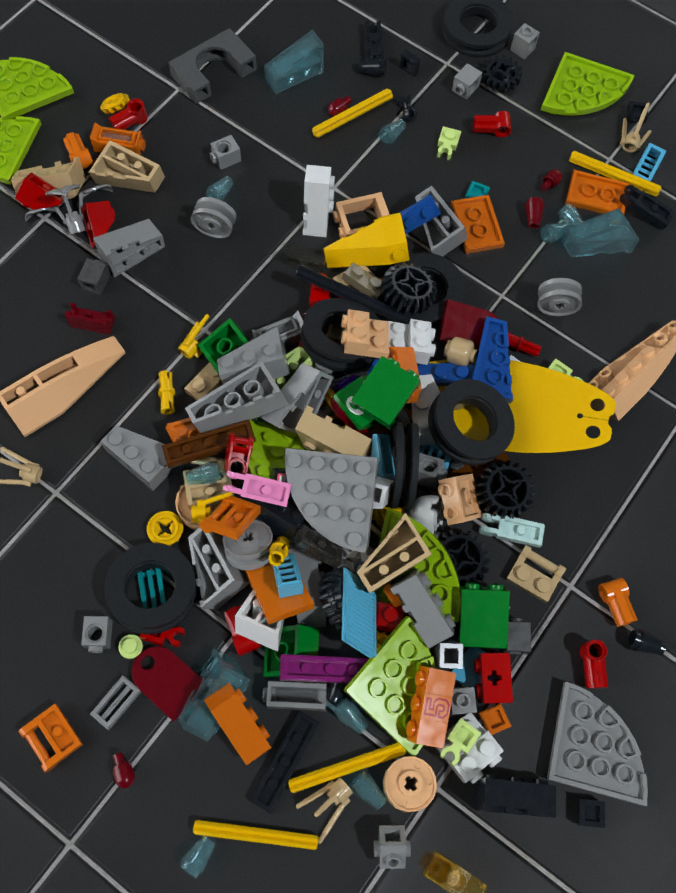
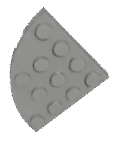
[285,448,379,553]
[547,682,648,806]

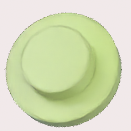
[118,635,143,659]

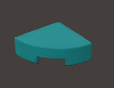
[465,181,490,199]

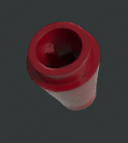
[525,197,545,229]

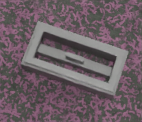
[90,675,141,730]

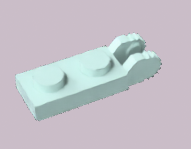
[479,513,545,548]

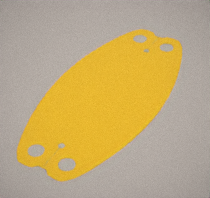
[400,359,616,453]

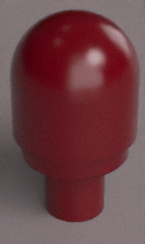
[328,96,352,117]
[541,169,562,191]
[112,752,135,789]

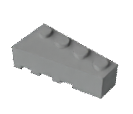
[185,361,289,434]

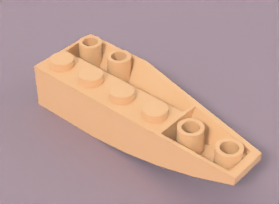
[588,320,676,421]
[0,336,126,437]

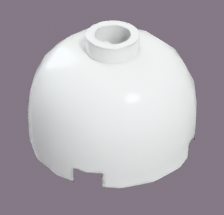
[406,495,443,539]

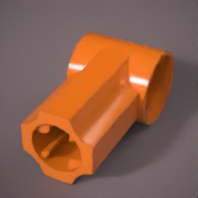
[63,132,94,169]
[598,578,638,627]

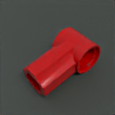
[108,98,148,130]
[473,111,511,138]
[224,605,261,657]
[579,639,608,689]

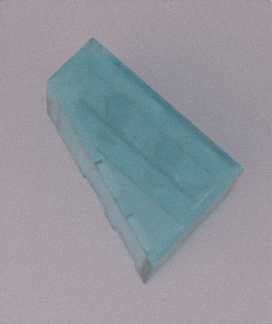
[264,29,324,94]
[562,208,639,257]
[178,647,250,742]

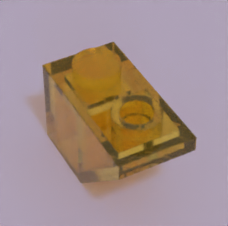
[423,852,488,893]

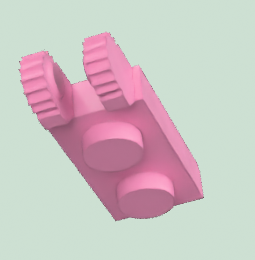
[223,471,292,507]

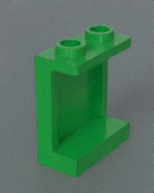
[351,356,421,430]
[456,582,510,649]

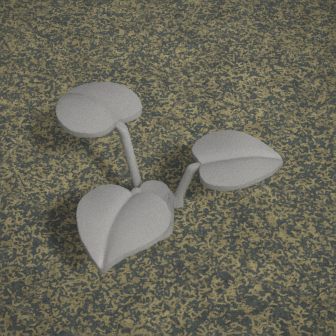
[25,184,113,235]

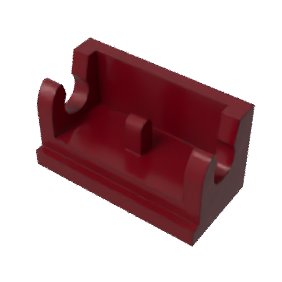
[64,302,116,335]

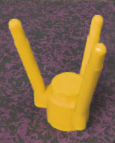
[178,314,209,359]
[191,492,232,525]

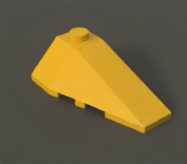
[323,213,410,268]

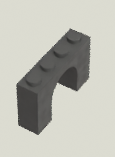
[168,28,257,104]

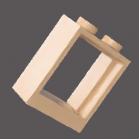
[333,192,390,239]

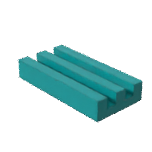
[137,568,167,609]

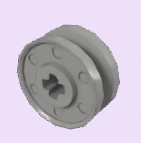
[191,197,237,238]
[537,278,582,316]
[223,520,273,570]

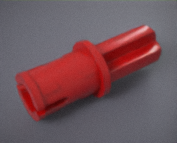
[508,332,541,356]

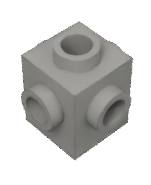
[374,825,411,869]

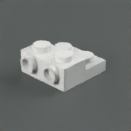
[388,319,436,365]
[436,713,504,784]

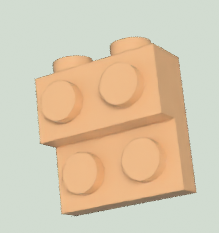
[341,309,389,359]
[438,473,482,525]

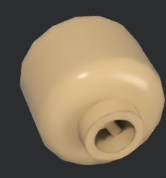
[444,337,477,366]

